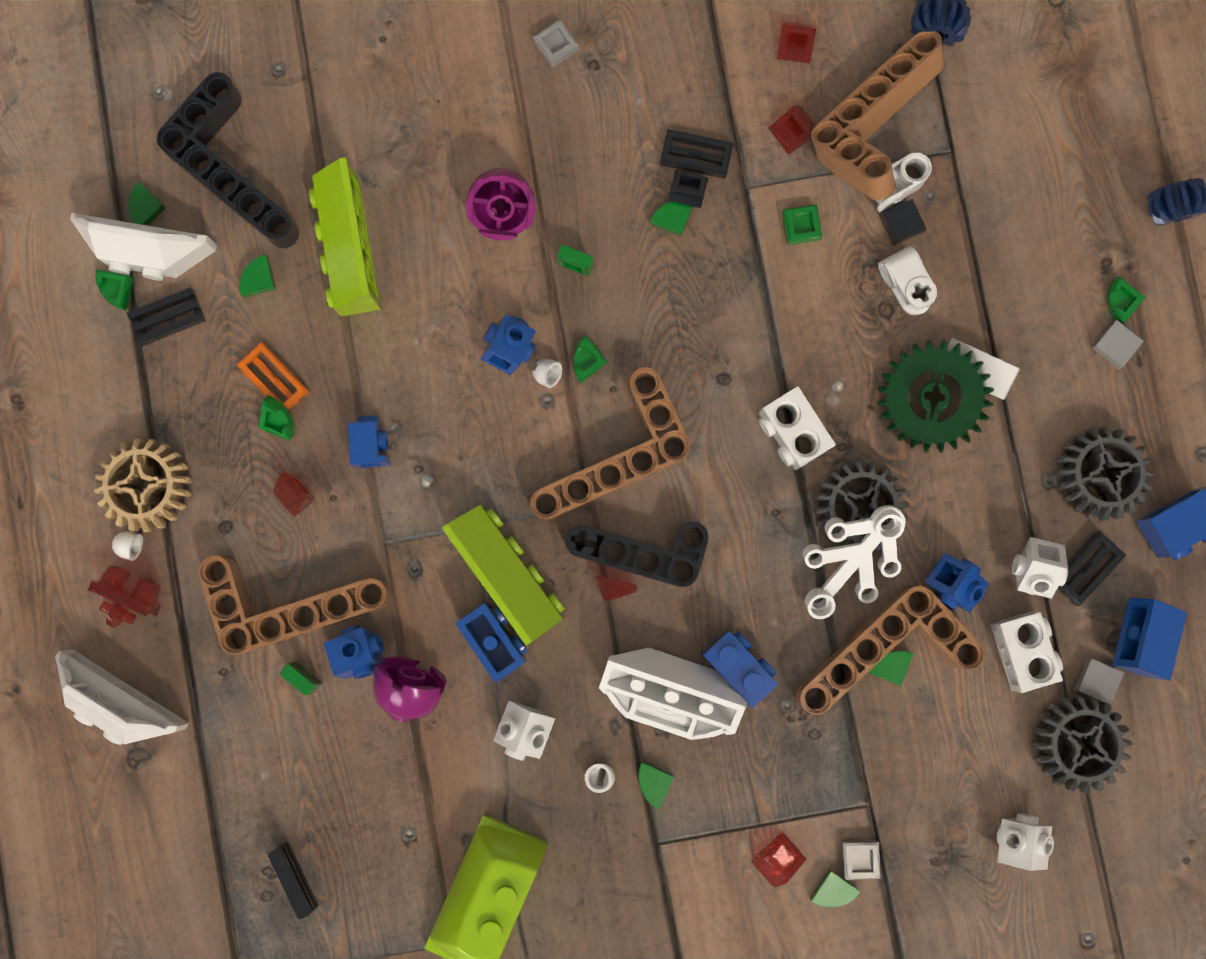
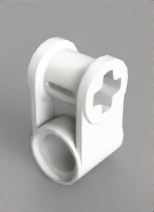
[876,153,932,213]
[878,245,937,316]

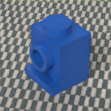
[348,416,391,468]

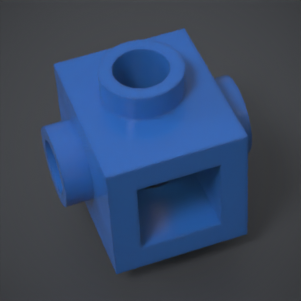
[480,314,536,375]
[925,553,989,613]
[323,625,385,679]

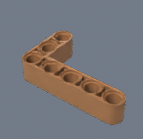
[811,31,945,200]
[530,367,690,521]
[199,555,392,655]
[795,586,985,715]

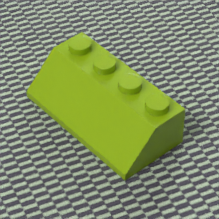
[309,157,381,317]
[442,505,565,646]

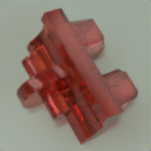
[87,565,161,628]

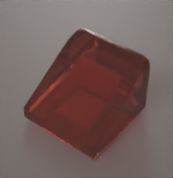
[777,21,816,64]
[769,105,816,155]
[274,472,314,516]
[596,576,638,602]
[751,833,807,887]

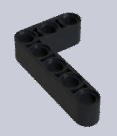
[156,72,299,248]

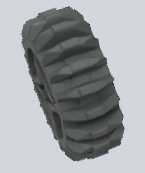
[1054,427,1155,521]
[813,461,909,552]
[1031,695,1133,793]

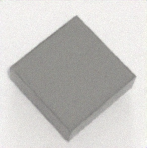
[532,19,579,68]
[1092,320,1144,370]
[1074,658,1124,705]
[841,840,881,880]

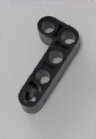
[565,521,709,587]

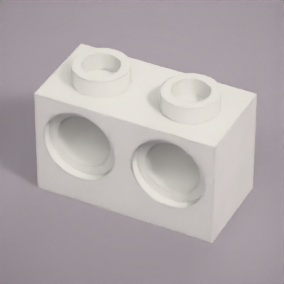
[758,386,836,470]
[990,612,1063,693]

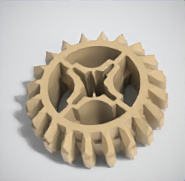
[94,438,192,532]

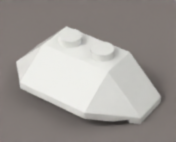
[70,213,217,281]
[599,648,747,740]
[55,649,189,745]

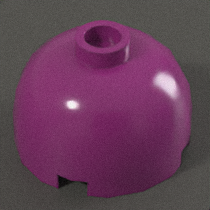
[466,168,535,241]
[373,657,447,722]

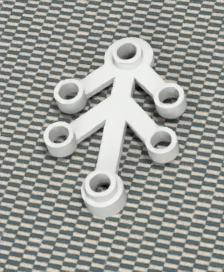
[802,505,905,619]

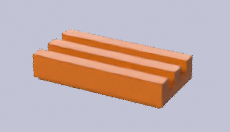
[237,342,310,412]

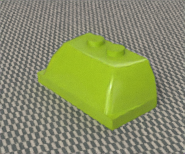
[424,813,548,959]

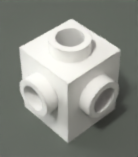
[1012,537,1068,599]
[493,701,555,761]
[997,813,1054,871]

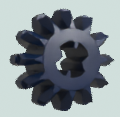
[911,0,971,46]
[1147,178,1206,226]

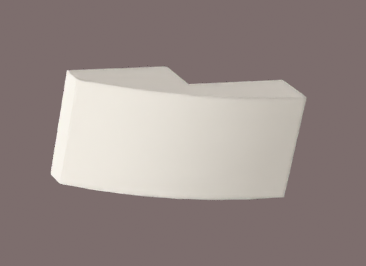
[946,338,1020,400]

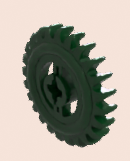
[877,339,994,453]

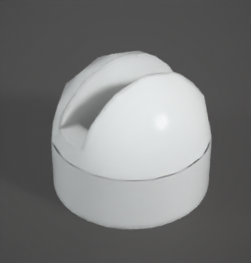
[532,358,562,388]
[112,531,143,561]
[585,763,615,793]

